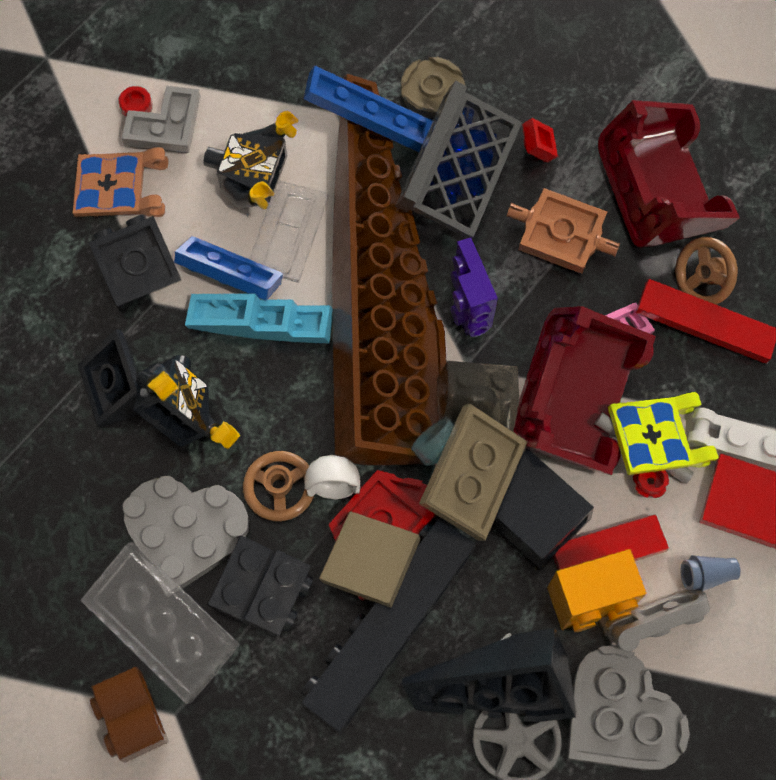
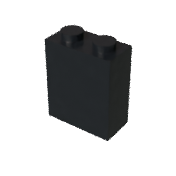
[492,449,594,570]

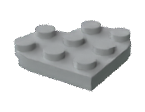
[123,476,249,597]
[567,645,690,771]

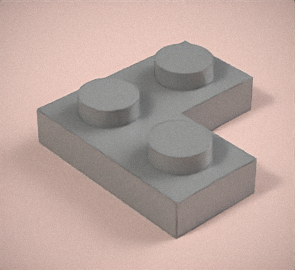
[122,86,200,153]

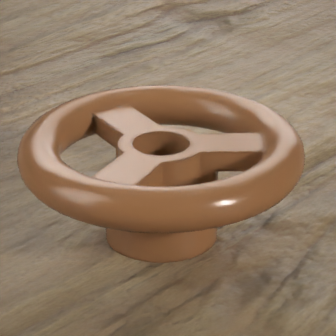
[675,237,738,305]
[243,451,314,521]

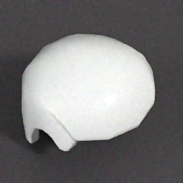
[304,455,360,500]

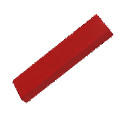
[635,279,776,364]

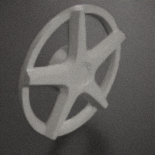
[473,711,562,780]

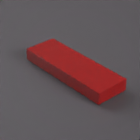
[553,514,669,571]

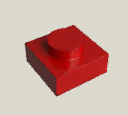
[522,118,558,163]

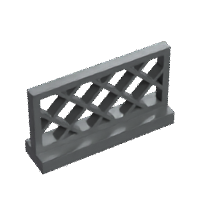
[395,80,522,239]

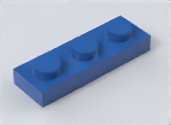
[174,236,283,301]

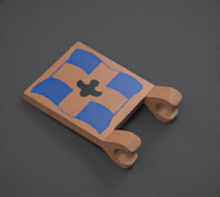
[73,147,169,217]

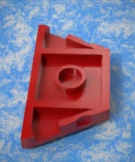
[329,470,437,601]

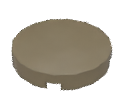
[401,57,465,118]

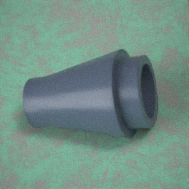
[680,555,741,592]

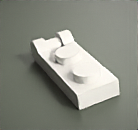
[687,408,776,471]

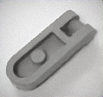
[604,590,710,652]

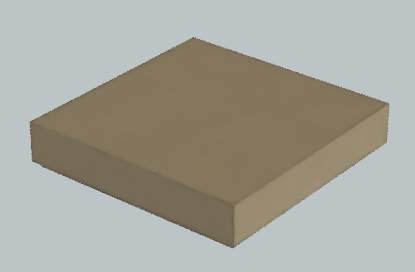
[319,511,420,608]

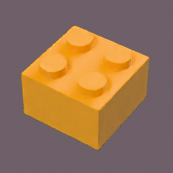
[547,549,647,633]

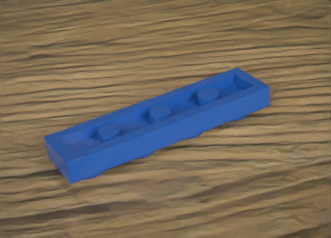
[304,66,433,152]

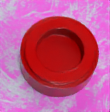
[118,86,153,117]

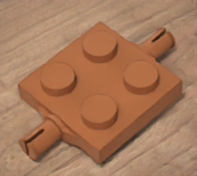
[507,188,620,274]

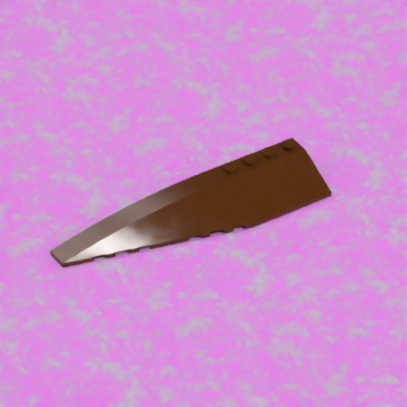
[332,73,450,465]

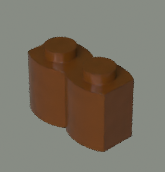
[90,667,169,763]

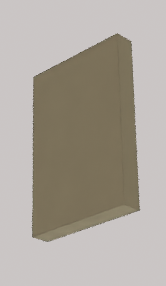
[419,404,527,541]

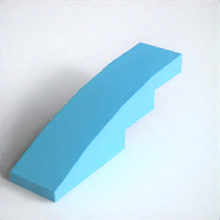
[185,293,333,343]

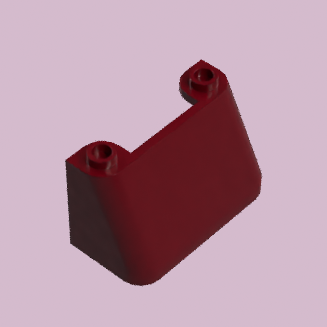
[598,100,740,247]
[510,306,656,475]

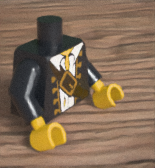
[203,111,299,210]
[133,355,240,449]

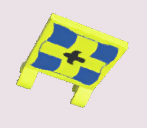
[608,392,718,475]

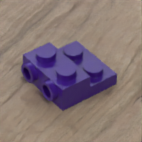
[451,237,498,337]

